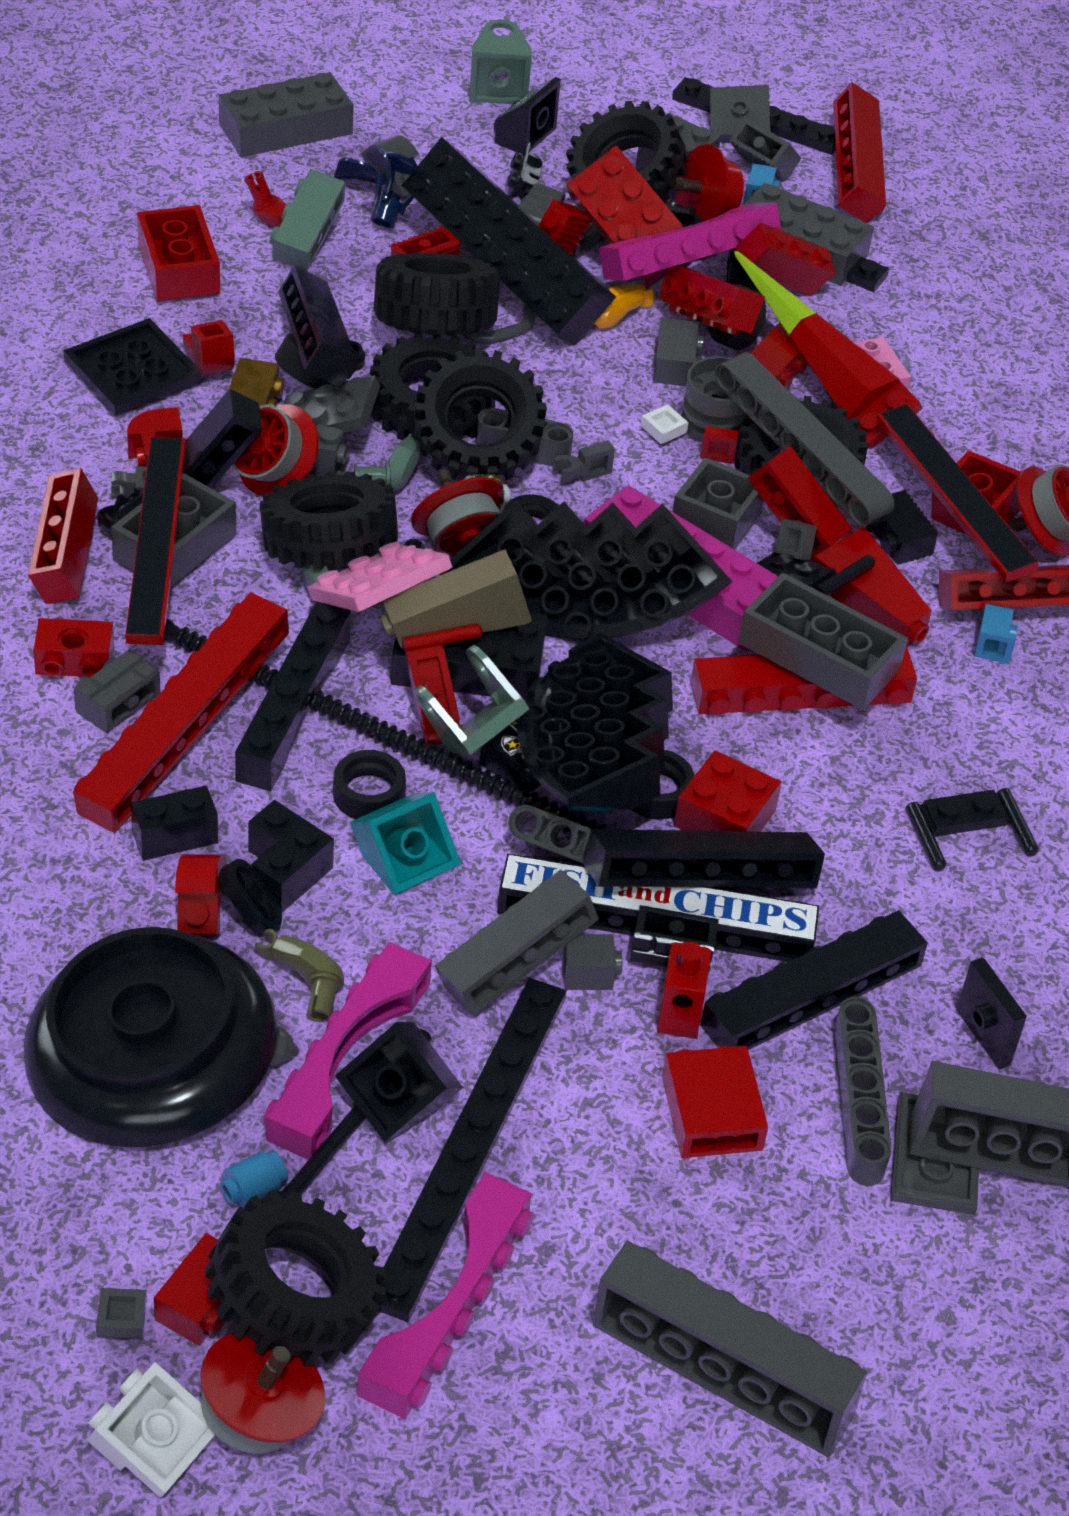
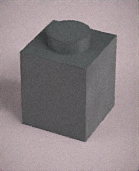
[562,934,622,990]

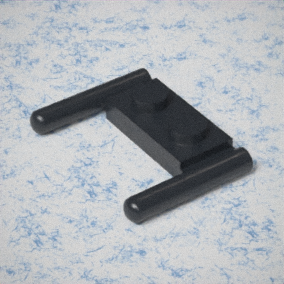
[757,551,875,596]
[905,788,1039,871]

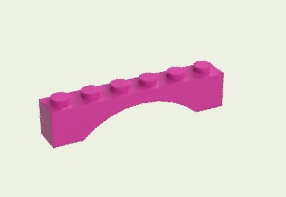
[599,202,781,281]
[263,942,432,1160]
[357,1172,534,1419]

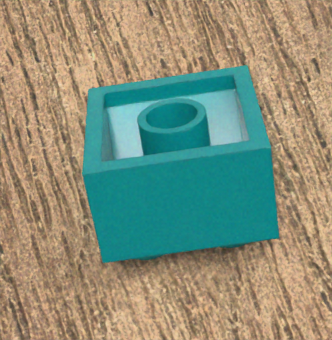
[350,792,461,895]

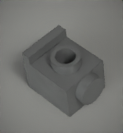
[309,424,350,477]

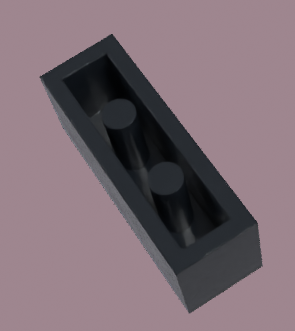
[183,389,262,489]

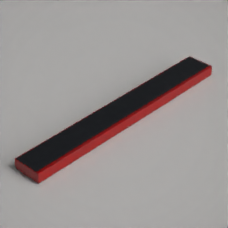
[877,403,1038,583]
[125,437,186,645]

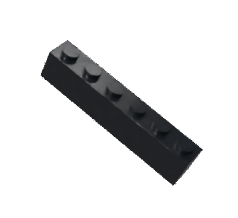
[278,265,357,388]
[584,829,825,888]
[700,910,928,1050]

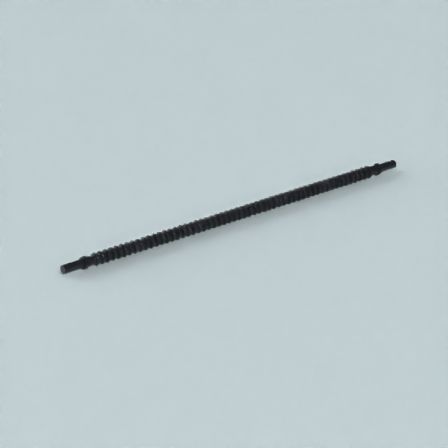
[164,618,737,892]

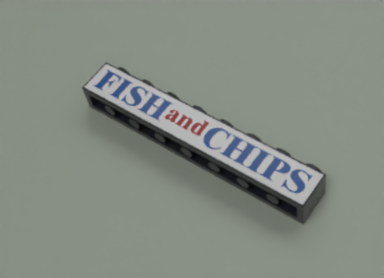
[497,853,819,962]

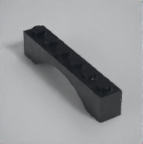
[235,601,351,791]

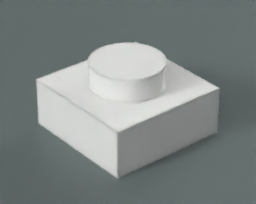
[641,404,689,444]

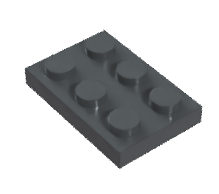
[283,375,381,433]

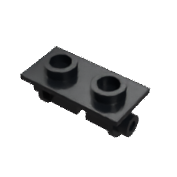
[506,143,543,199]

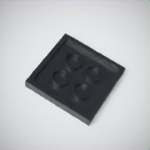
[63,318,202,416]

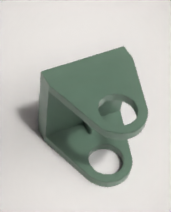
[469,19,532,104]
[413,645,529,755]

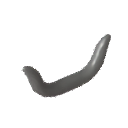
[461,304,535,344]

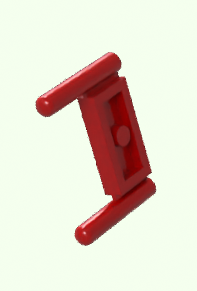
[402,623,483,745]

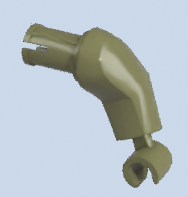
[255,929,344,1023]

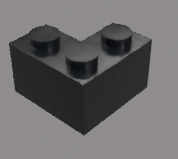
[248,799,334,913]

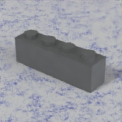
[435,869,599,1016]

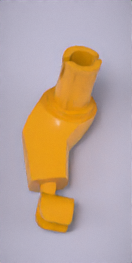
[595,284,655,329]

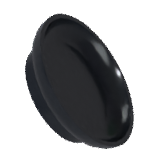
[24,927,277,1147]

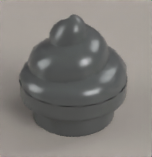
[269,1026,299,1068]

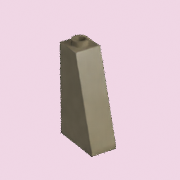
[380,549,532,648]

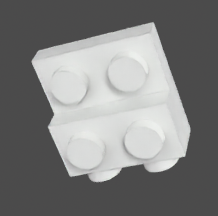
[86,1362,215,1498]

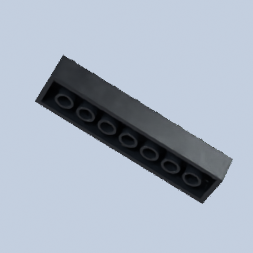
[401,137,616,346]

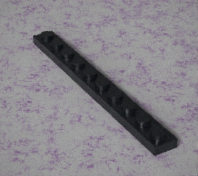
[378,977,567,1322]

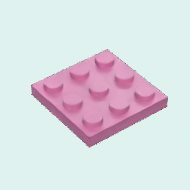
[307,542,453,612]

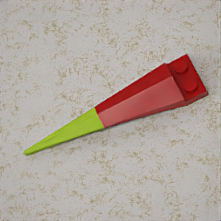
[735,251,923,449]

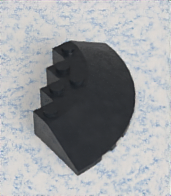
[439,500,733,639]
[518,633,673,810]

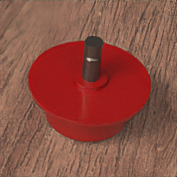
[670,144,744,222]

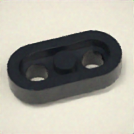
[219,859,282,935]

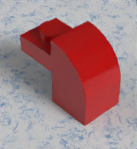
[182,320,235,376]
[127,407,183,467]
[175,854,227,934]

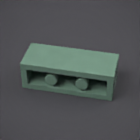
[269,169,345,271]

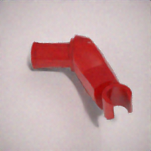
[244,171,286,227]

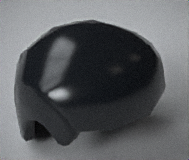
[97,487,144,534]

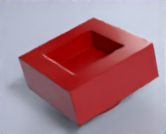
[700,426,739,464]

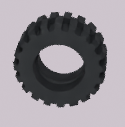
[374,252,500,336]

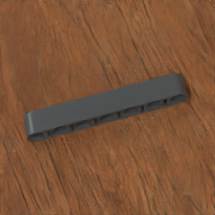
[715,352,894,527]

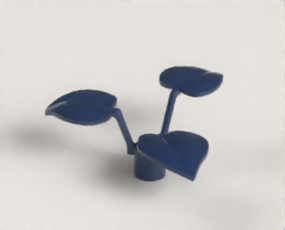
[334,147,417,228]

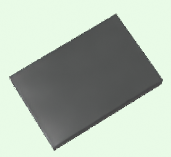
[890,1092,979,1215]

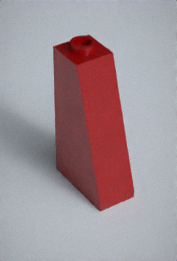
[814,527,932,647]

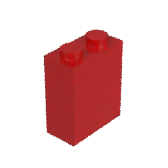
[662,1046,768,1158]

